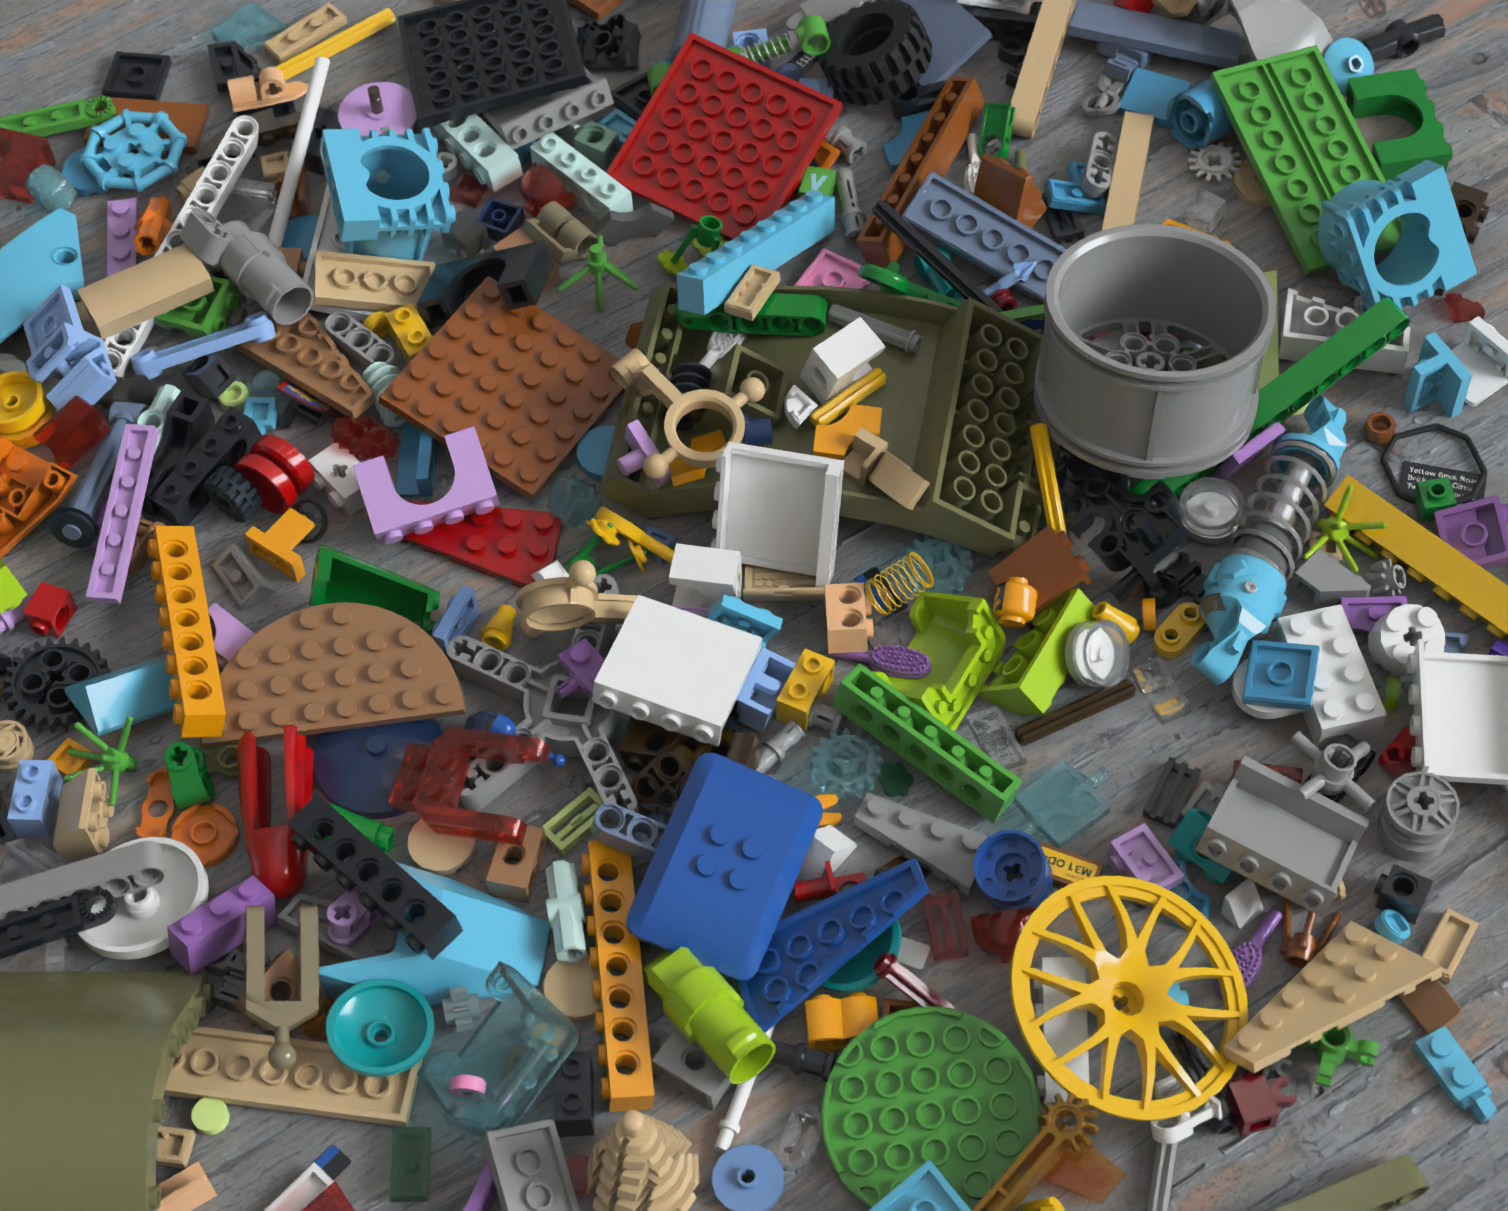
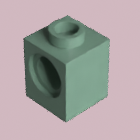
[573,120,620,171]

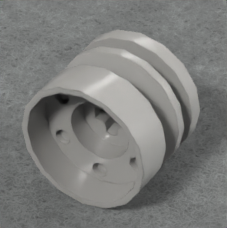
[1377,771,1460,863]

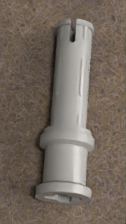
[836,168,867,248]

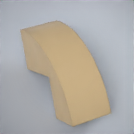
[868,451,930,510]

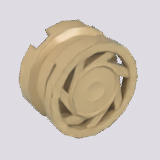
[0,720,34,773]

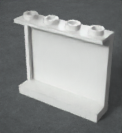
[711,442,844,589]
[592,595,762,746]
[1407,641,1508,785]

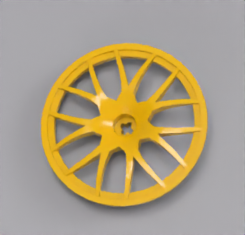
[1010,876,1248,1121]

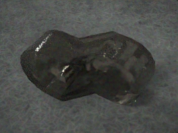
[97,375,159,411]

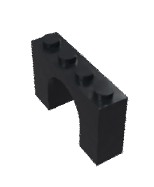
[416,240,554,329]

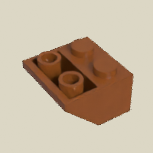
[973,153,1047,228]

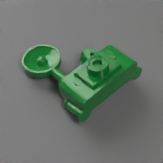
[858,261,964,307]

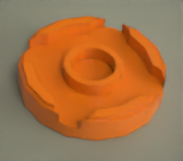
[171,803,240,868]

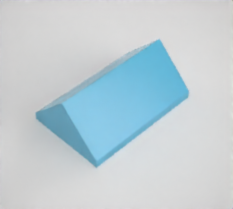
[64,658,176,736]

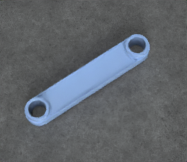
[131,311,276,381]

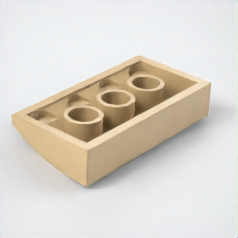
[76,244,214,339]

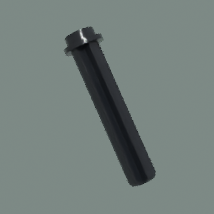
[1171,1030,1237,1135]

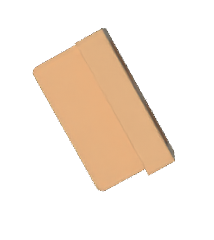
[156,1162,217,1211]

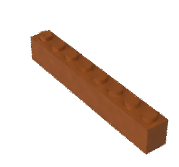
[856,76,985,267]

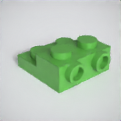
[155,275,240,339]

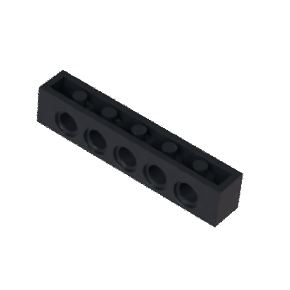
[287,794,463,960]

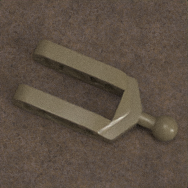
[244,905,319,1071]

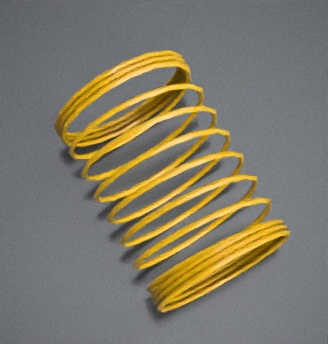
[864,552,934,616]

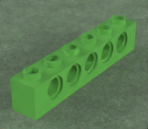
[832,663,1022,824]

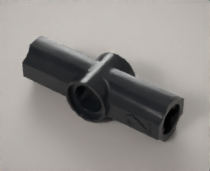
[1359,13,1446,62]

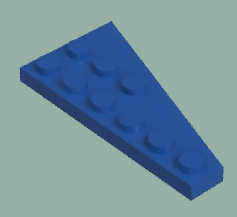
[737,858,929,1033]

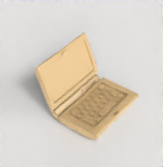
[743,564,825,602]

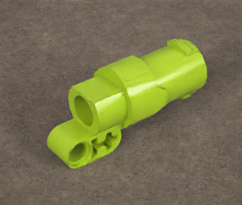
[642,947,776,1084]

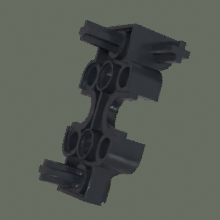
[1055,445,1190,603]

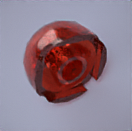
[520,162,579,218]
[970,907,1040,964]

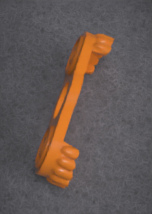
[135,768,175,838]

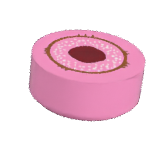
[449,1075,487,1099]

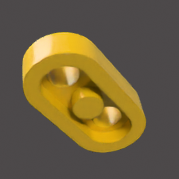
[1153,602,1205,659]

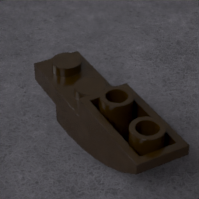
[195,108,302,168]

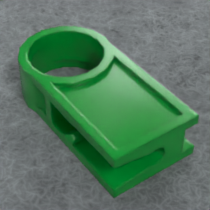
[977,103,1016,159]

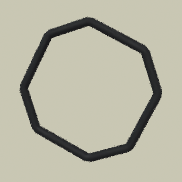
[1380,423,1487,505]

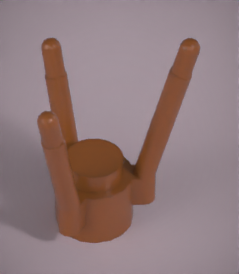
[1280,897,1342,969]

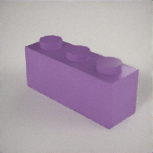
[167,875,277,975]

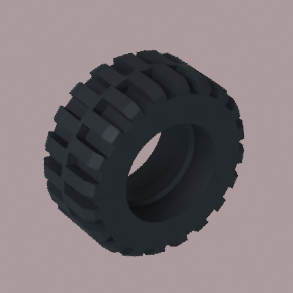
[817,0,933,106]

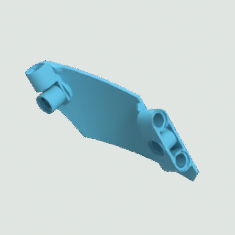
[0,208,84,343]

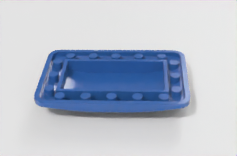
[626,753,823,982]

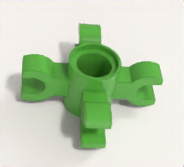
[1298,1026,1379,1087]

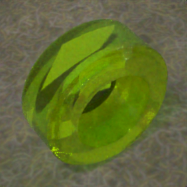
[1382,676,1401,710]

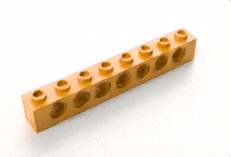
[147,526,226,738]
[581,840,654,1112]

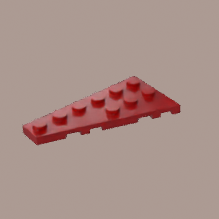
[371,500,563,588]

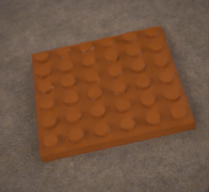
[379,276,625,501]

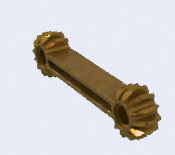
[972,1092,1100,1211]

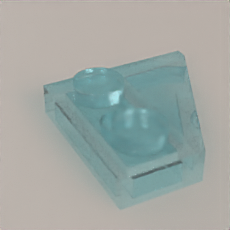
[211,1,289,49]

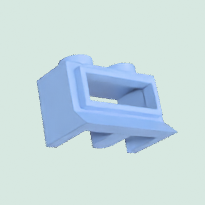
[735,647,796,733]

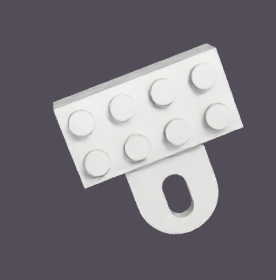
[1232,604,1387,749]

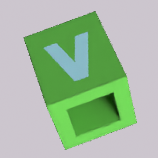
[799,166,836,198]

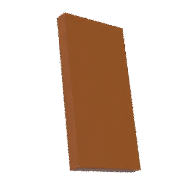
[83,97,209,154]

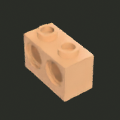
[825,582,874,654]

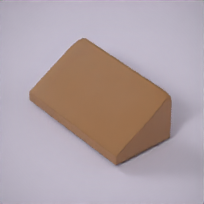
[1396,979,1462,1035]

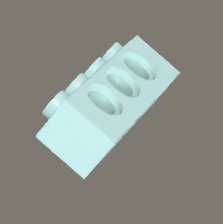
[429,114,523,192]
[530,132,633,221]

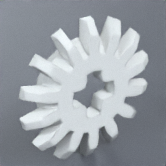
[1188,142,1241,182]

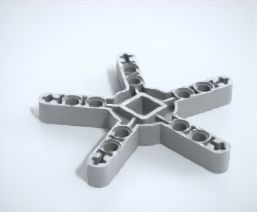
[447,574,641,828]

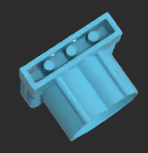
[320,128,456,261]
[1318,159,1477,313]

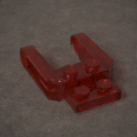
[388,727,551,845]

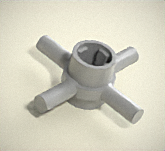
[1290,731,1376,812]

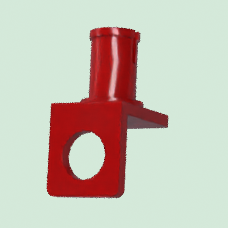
[1378,726,1416,779]
[793,860,866,904]

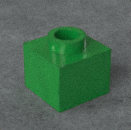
[1414,477,1457,522]

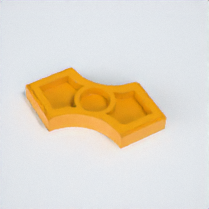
[812,404,882,460]
[669,429,726,487]

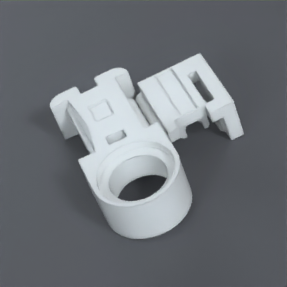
[1150,1075,1222,1144]

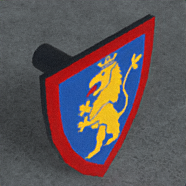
[275,380,345,428]

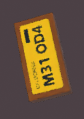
[1038,841,1104,888]

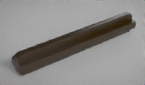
[1015,679,1136,746]

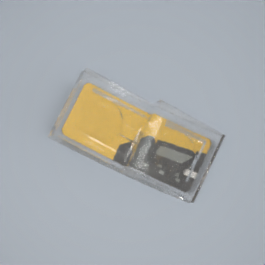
[1128,654,1192,725]

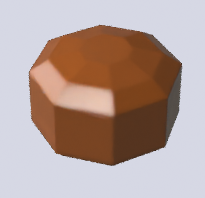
[1363,412,1396,444]

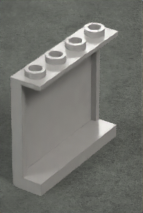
[478,66,614,150]
[1195,756,1370,917]

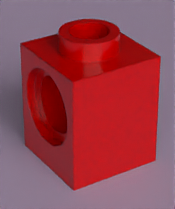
[23,582,77,639]

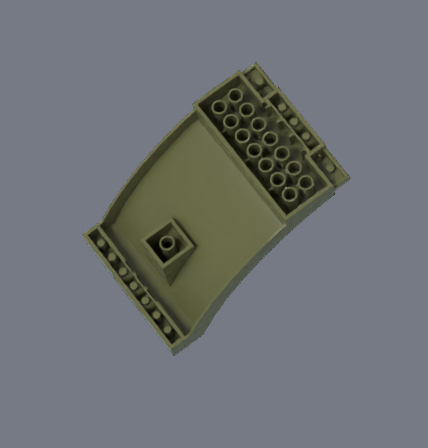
[598,280,1058,558]

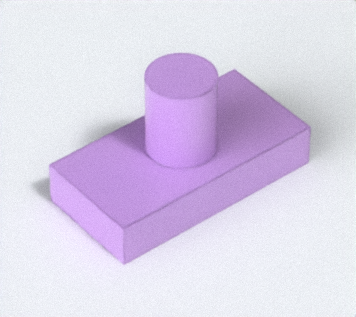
[616,419,671,489]

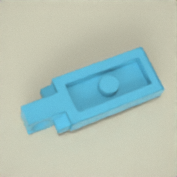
[1413,1026,1497,1124]

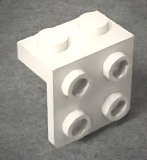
[1451,316,1508,406]

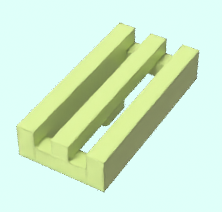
[541,787,608,856]

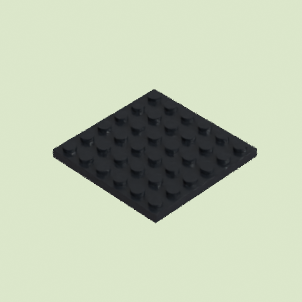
[397,0,588,128]

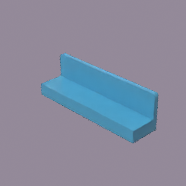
[395,421,438,497]

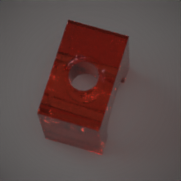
[0,127,56,204]

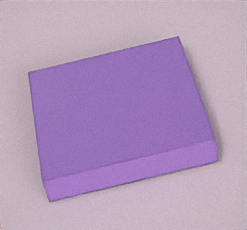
[1212,422,1286,486]

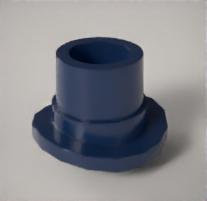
[742,411,772,446]

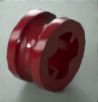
[990,289,1018,312]

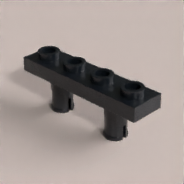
[963,1,1042,42]

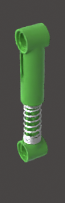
[647,15,830,97]

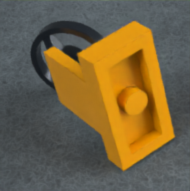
[245,499,328,582]

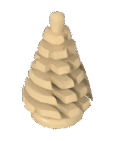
[587,1110,699,1211]

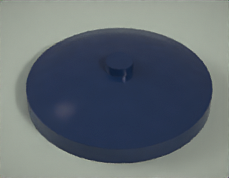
[313,718,447,819]

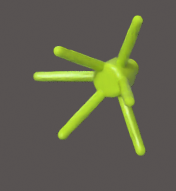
[1303,484,1387,573]

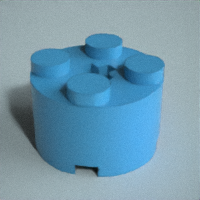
[1166,80,1233,149]

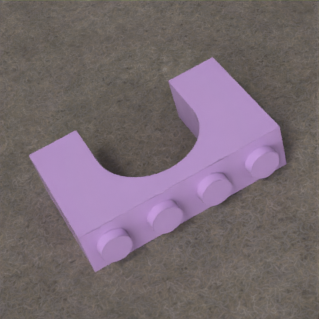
[353,426,500,544]

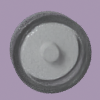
[1180,477,1245,544]
[1065,620,1130,687]

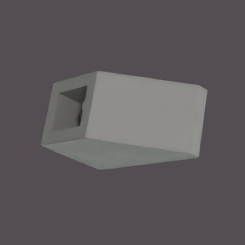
[1291,549,1371,609]

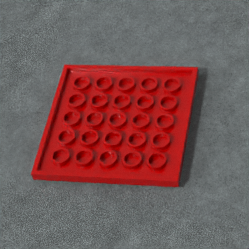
[606,32,843,241]

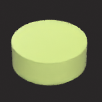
[218,381,250,411]
[191,1098,230,1135]

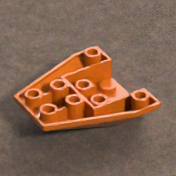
[0,435,78,558]

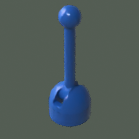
[487,713,565,767]

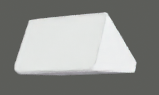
[1221,878,1263,930]

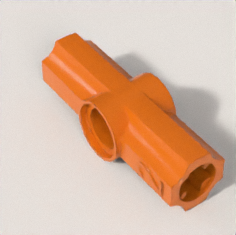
[133,195,173,256]

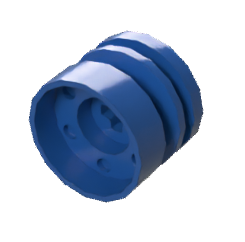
[973,830,1053,915]

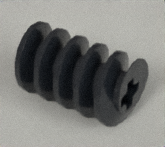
[662,361,712,431]

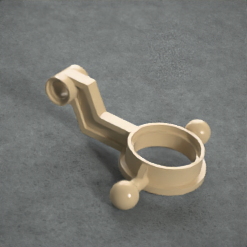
[609,348,765,479]
[515,560,638,638]

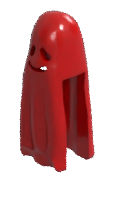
[236,724,314,899]

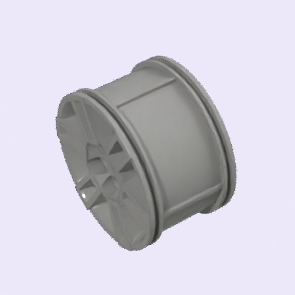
[1033,224,1277,479]

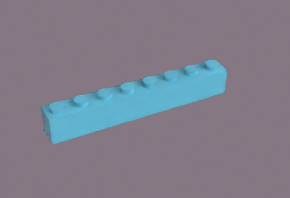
[677,190,835,315]

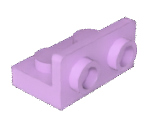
[1107,823,1184,910]

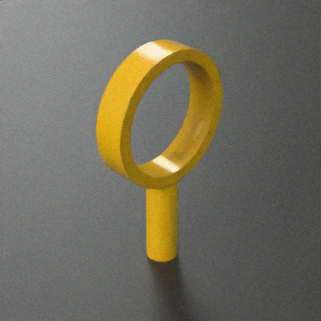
[594,506,674,563]

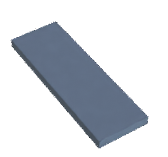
[1067,0,1245,68]
[902,171,1067,304]

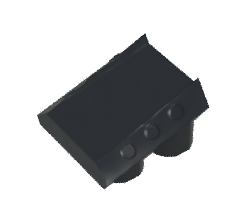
[577,14,642,70]

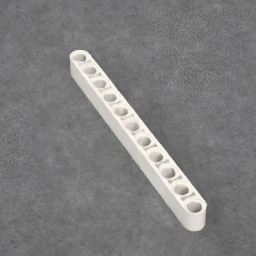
[104,115,259,386]

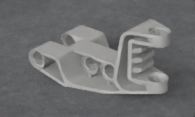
[1192,0,1334,62]

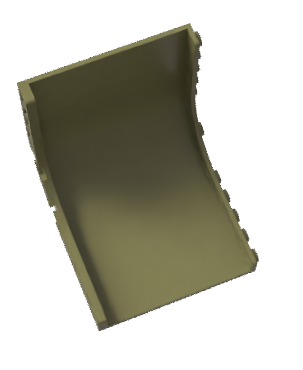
[0,971,214,1211]

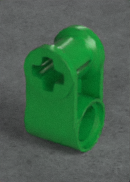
[164,741,215,810]

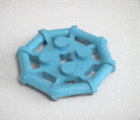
[79,108,188,193]

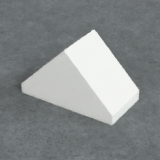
[796,825,857,882]

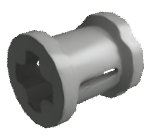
[829,126,867,165]
[807,698,848,738]

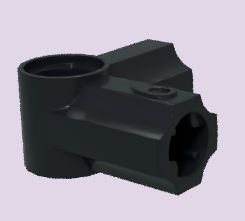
[890,80,946,122]

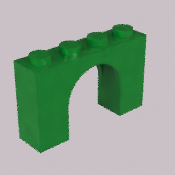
[1345,68,1453,181]

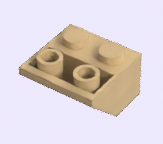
[53,768,114,860]

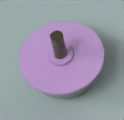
[338,82,417,136]

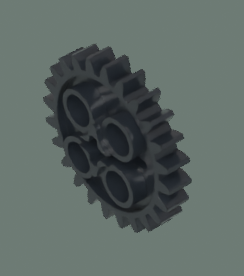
[2,637,111,734]

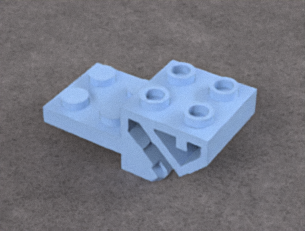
[23,284,117,421]

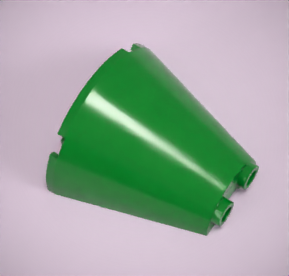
[309,545,440,637]

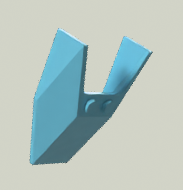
[319,855,551,1008]

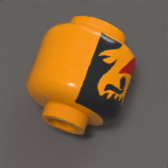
[992,577,1037,628]

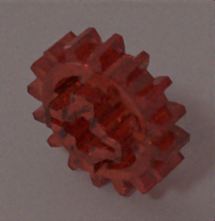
[330,415,400,460]

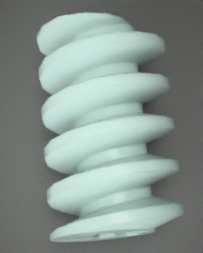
[362,362,407,427]

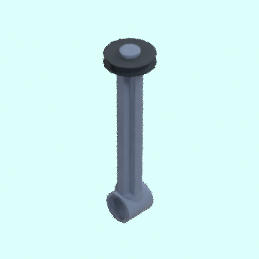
[49,401,149,548]

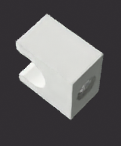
[799,316,886,405]
[669,543,743,609]

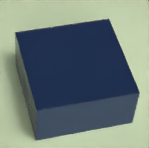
[474,197,525,242]

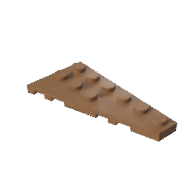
[232,307,376,420]

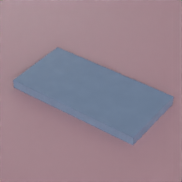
[874,0,992,86]

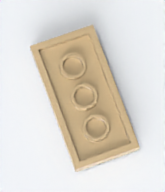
[314,250,435,315]

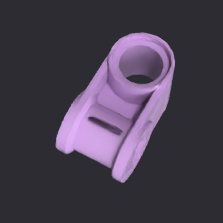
[327,890,390,946]

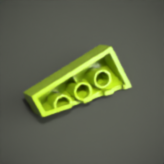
[978,588,1097,716]

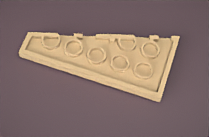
[1224,921,1442,1073]

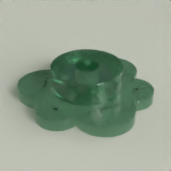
[878,761,914,797]

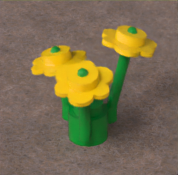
[563,518,647,576]

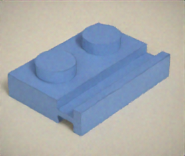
[432,585,480,663]

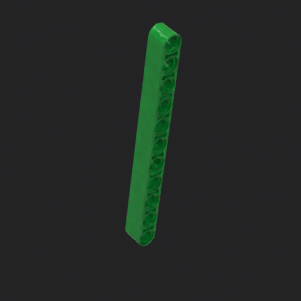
[1129,298,1411,499]

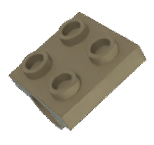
[523,201,606,263]

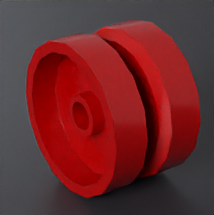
[233,434,315,514]

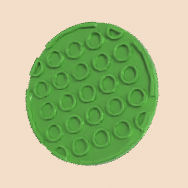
[821,1006,1041,1211]

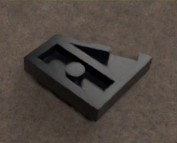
[207,41,272,92]

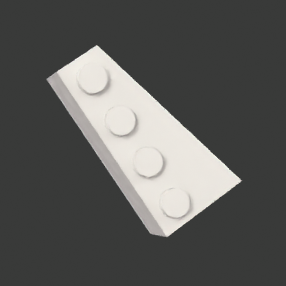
[1279,288,1411,374]
[1034,957,1089,1106]

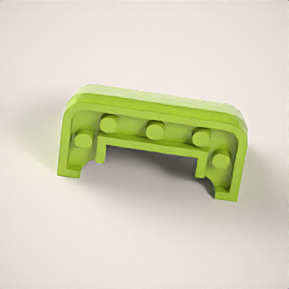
[872,591,1006,731]

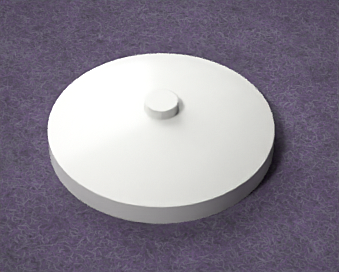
[78,837,209,960]

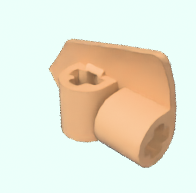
[227,67,309,113]

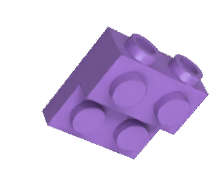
[1434,495,1508,570]

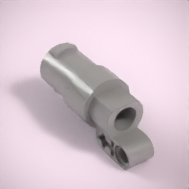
[180,209,314,325]

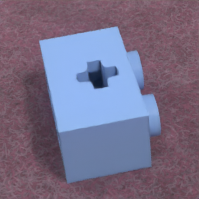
[7,760,63,839]

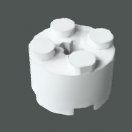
[1368,604,1445,676]

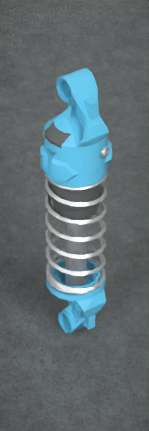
[1190,395,1347,685]

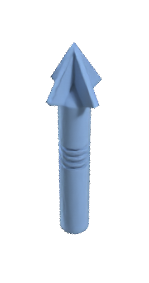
[983,261,1037,297]

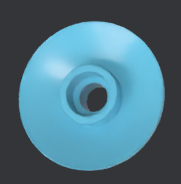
[1323,38,1374,95]

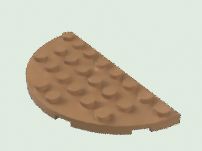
[202,602,466,748]

